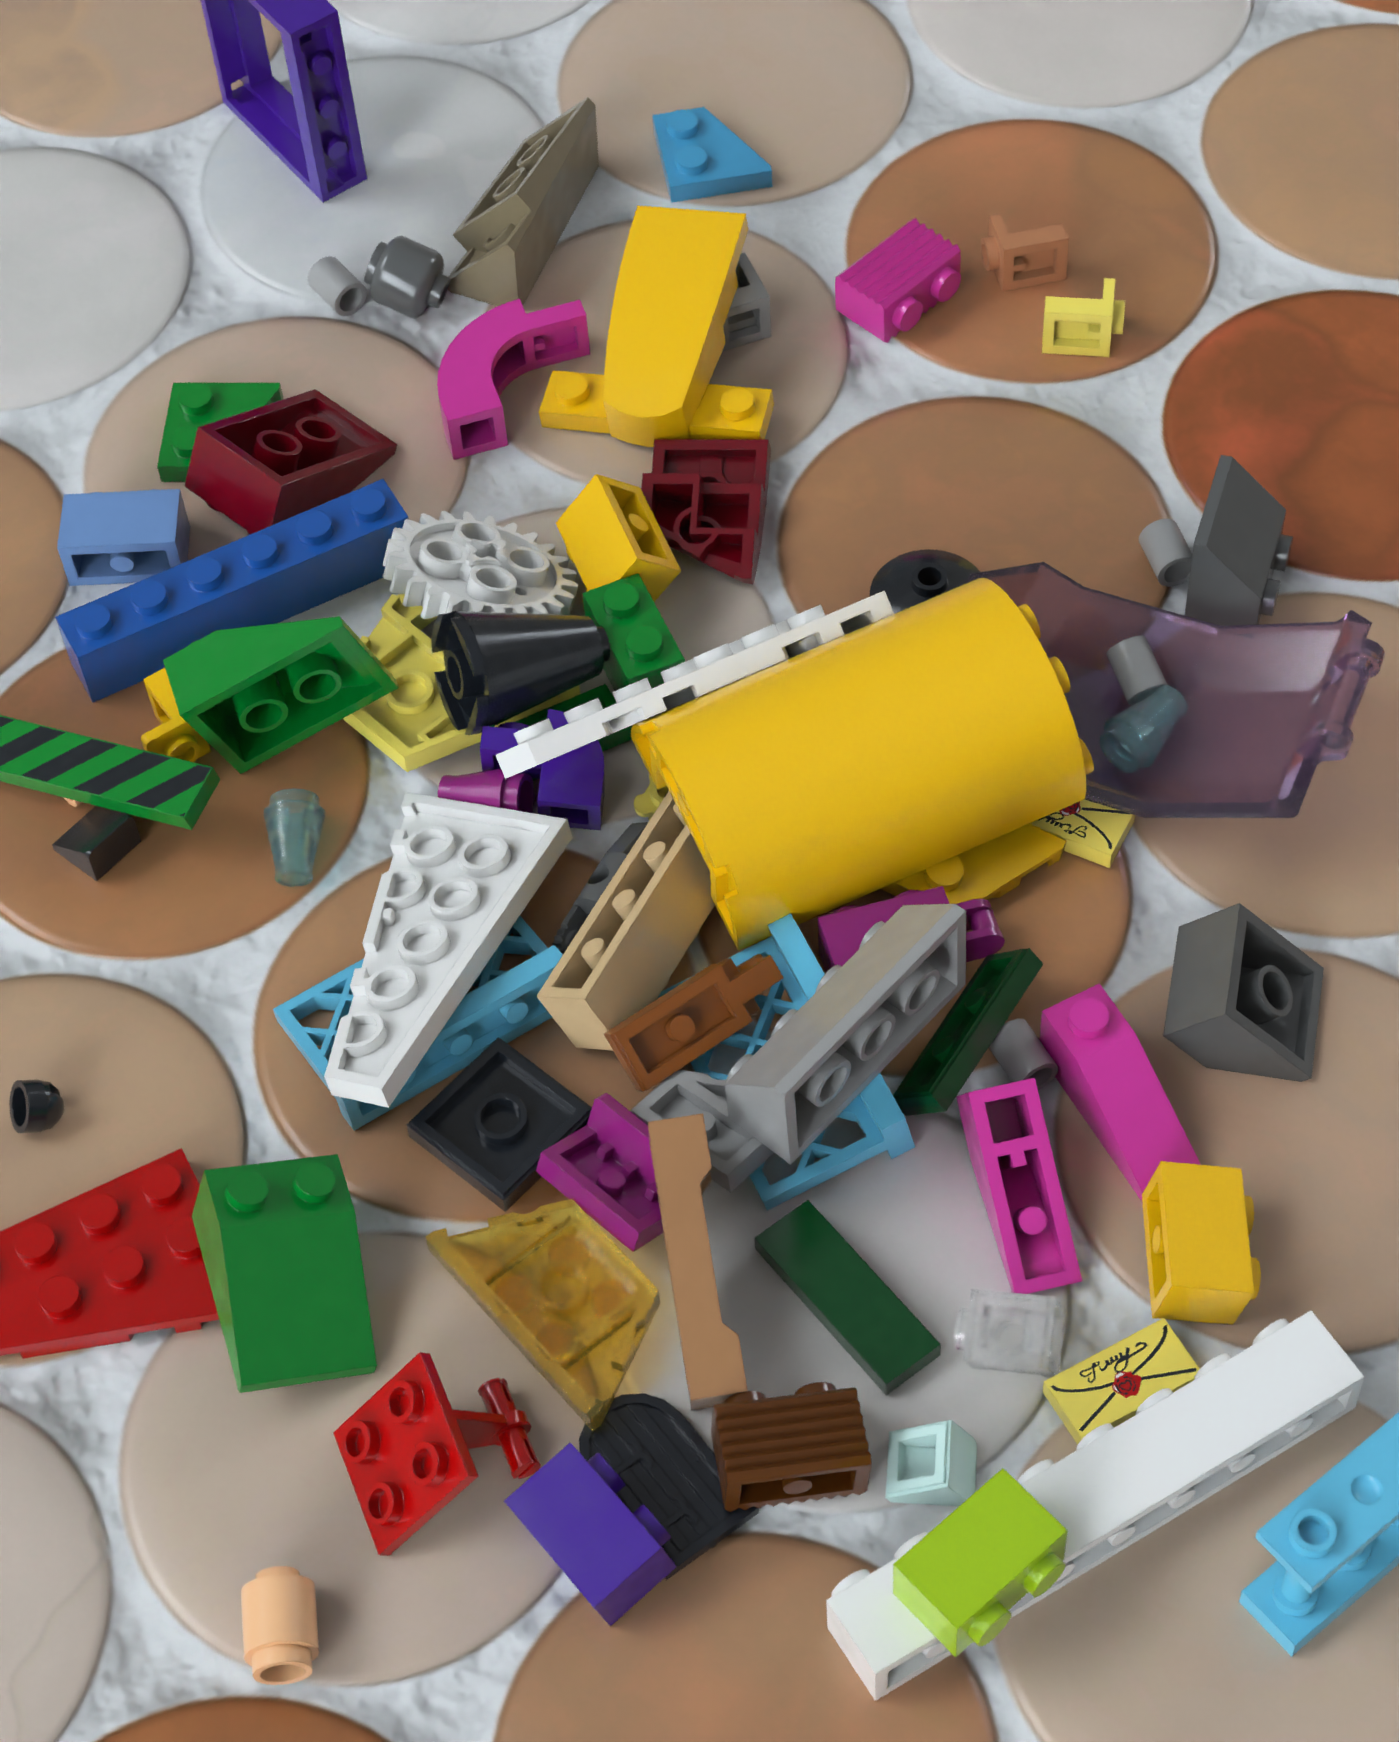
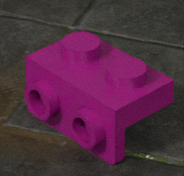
[536,1093,663,1252]

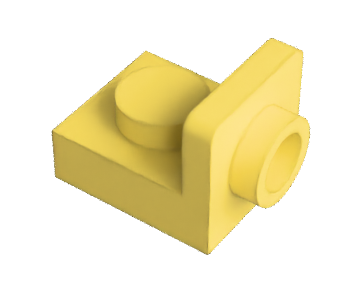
[1042,278,1125,357]

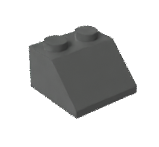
[1184,455,1293,638]
[1163,903,1324,1082]

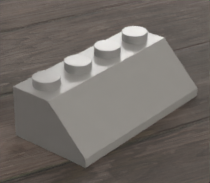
[725,904,966,1165]

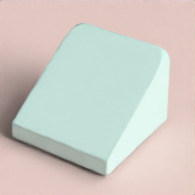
[886,1420,977,1506]

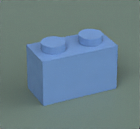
[57,489,190,586]

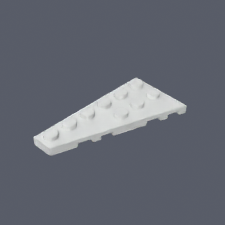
[495,590,894,779]
[324,792,573,1108]

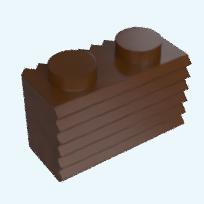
[711,1382,872,1512]

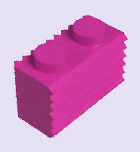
[835,218,961,343]

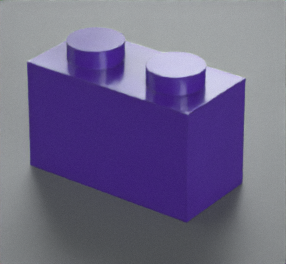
[504,1442,677,1626]

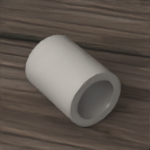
[307,256,367,316]
[1139,519,1192,587]
[1106,635,1168,705]
[989,1019,1058,1090]

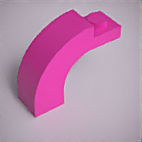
[437,299,590,460]

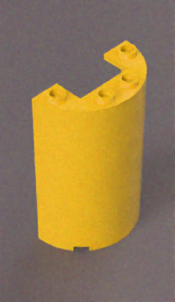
[631,578,1094,951]

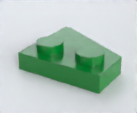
[157,383,283,482]

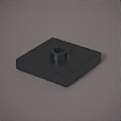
[406,1037,592,1212]

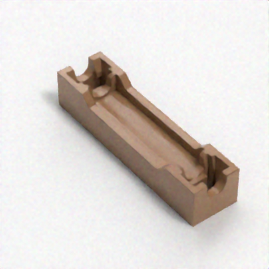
[648,1113,748,1410]

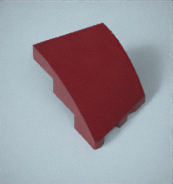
[641,439,771,585]

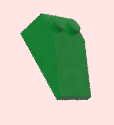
[163,616,399,774]
[192,1154,377,1393]

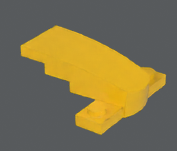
[539,205,774,447]

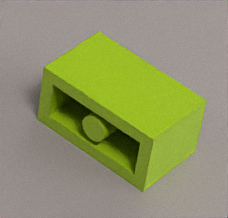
[893,1468,1068,1658]

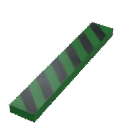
[0,715,221,830]

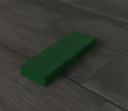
[893,948,1043,1116]
[754,1200,941,1395]

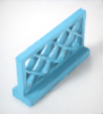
[657,913,915,1211]
[273,916,563,1131]

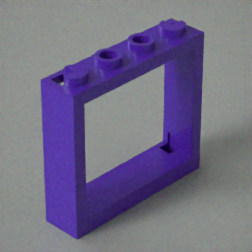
[201,0,367,203]

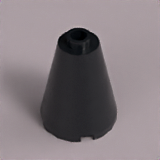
[431,611,610,735]

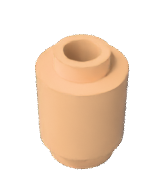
[241,1566,319,1685]

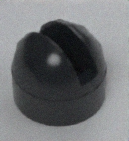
[9,1079,64,1133]

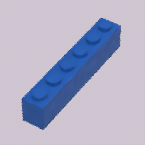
[55,478,409,703]

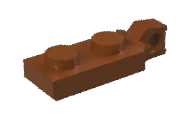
[604,954,784,1092]

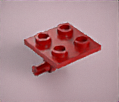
[333,1352,541,1556]

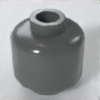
[364,236,451,318]

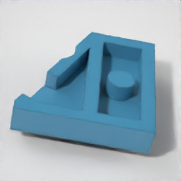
[652,107,772,203]

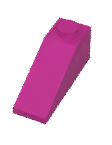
[1040,983,1201,1201]
[956,1078,1082,1297]

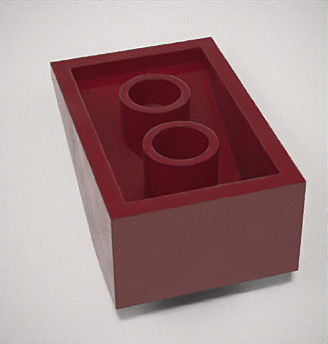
[184,389,397,535]

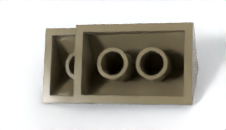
[448,97,599,306]

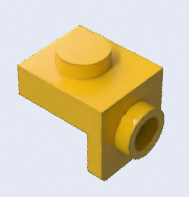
[141,668,211,762]

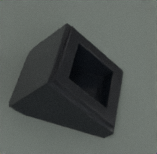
[52,806,141,881]

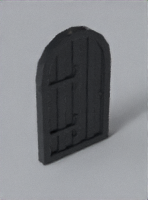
[579,1393,759,1580]

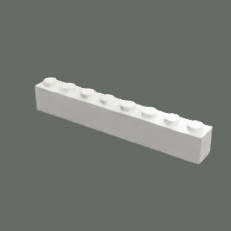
[826,1311,1365,1701]

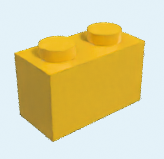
[556,474,681,602]
[1142,1161,1261,1325]

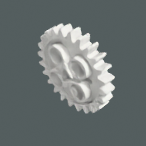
[383,511,578,619]

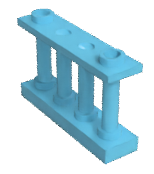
[1239,1412,1399,1657]

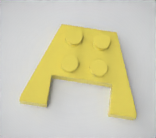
[343,594,580,772]

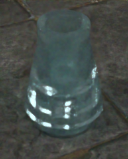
[1099,685,1188,773]
[263,789,326,887]

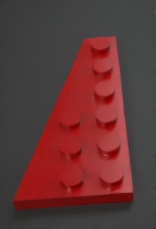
[0,1148,219,1359]

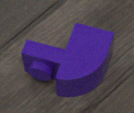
[480,709,605,831]

